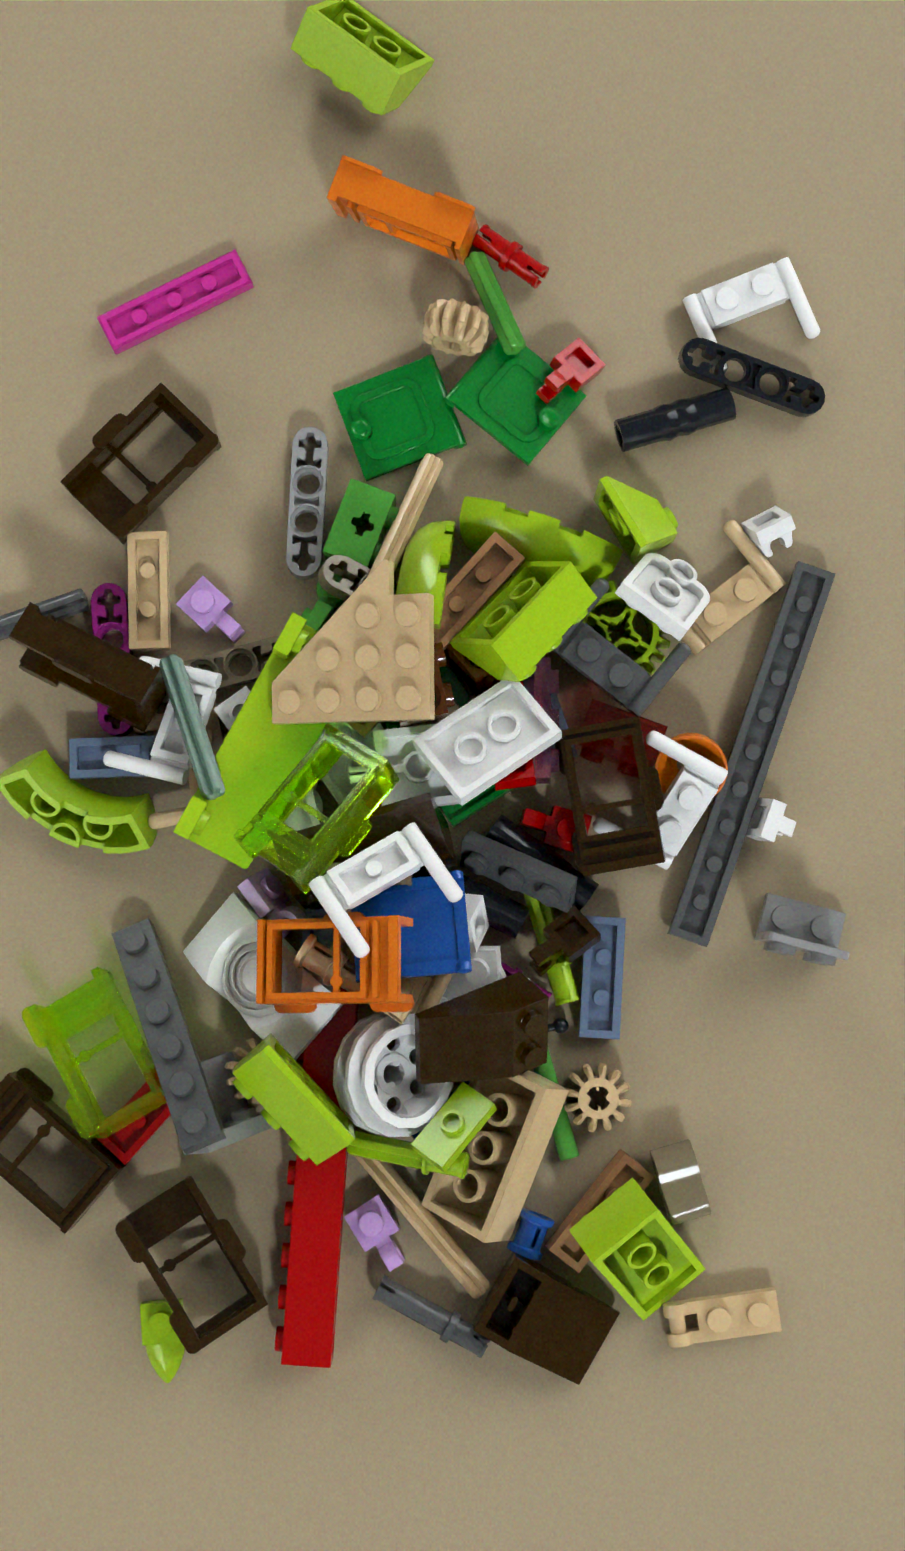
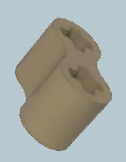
[650,1139,711,1226]

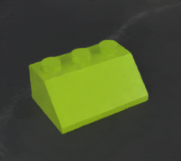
[290,0,435,116]
[449,561,597,682]
[232,1033,355,1165]

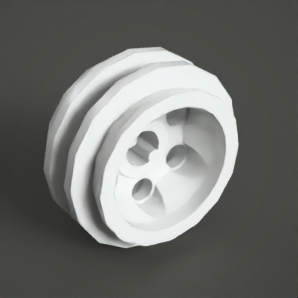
[333,1012,453,1137]

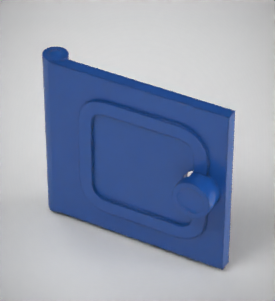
[351,870,472,983]

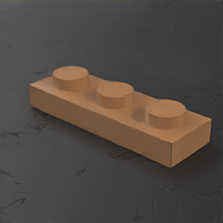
[545,1149,655,1273]

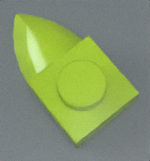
[140,1298,185,1383]

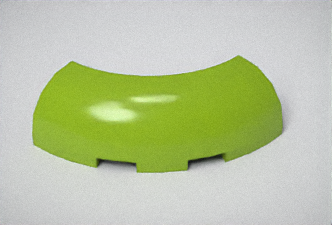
[459,496,623,587]
[396,520,456,629]
[0,748,157,854]

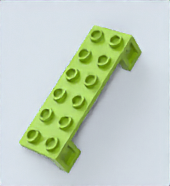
[173,612,326,869]

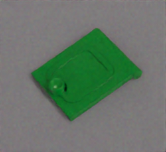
[443,337,587,466]
[333,354,467,481]

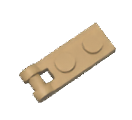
[662,1287,782,1348]

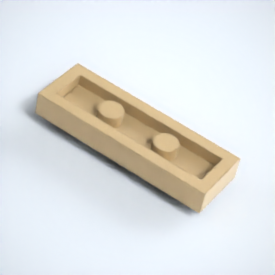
[127,531,171,651]

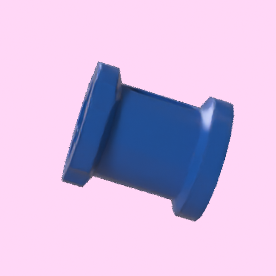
[507,1208,555,1261]

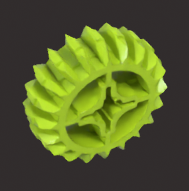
[582,580,671,675]

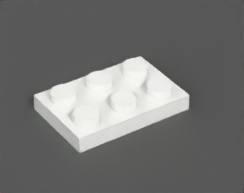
[413,680,562,806]

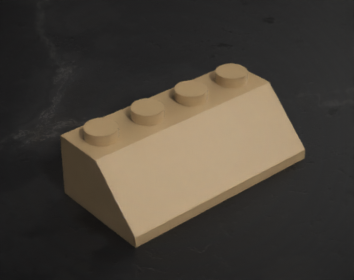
[421,1071,569,1243]

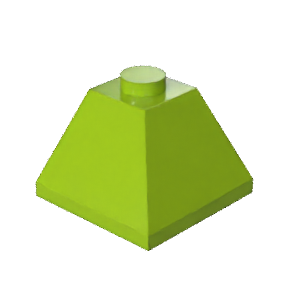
[593,475,678,565]

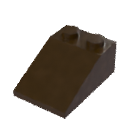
[415,972,549,1084]

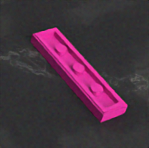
[97,250,254,355]

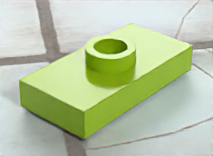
[411,1082,497,1173]

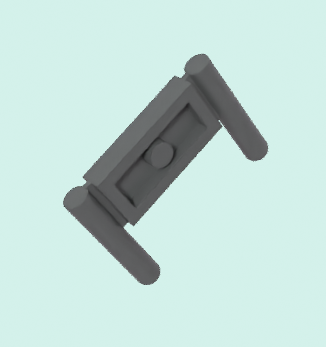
[553,578,691,717]

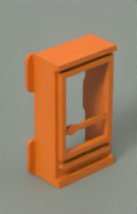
[326,155,479,265]
[256,912,414,1013]

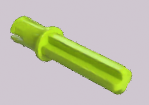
[524,894,581,1006]
[347,1131,469,1179]

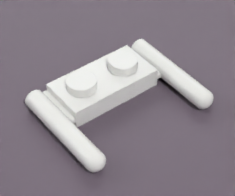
[682,257,820,373]
[103,656,222,785]
[593,730,728,870]
[308,822,463,958]

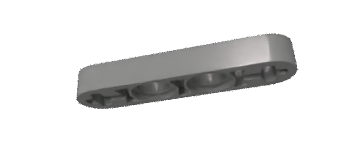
[286,427,329,580]

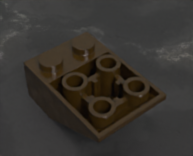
[473,1252,620,1385]

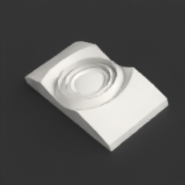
[183,892,344,1060]

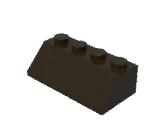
[272,793,458,910]

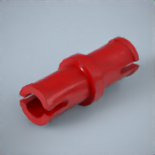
[472,224,549,289]

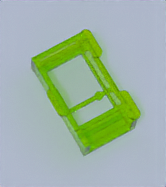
[233,723,400,895]
[22,967,166,1139]

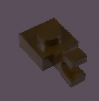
[529,905,601,977]

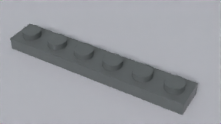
[112,918,226,1155]

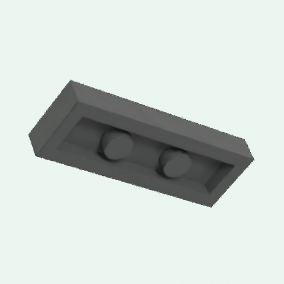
[460,830,578,913]

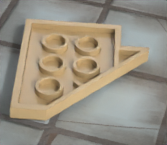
[272,560,435,725]

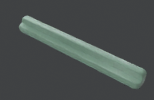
[159,654,225,800]

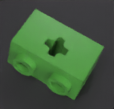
[323,478,399,569]

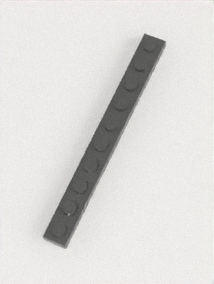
[667,561,836,947]

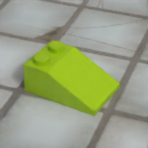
[569,1177,706,1321]

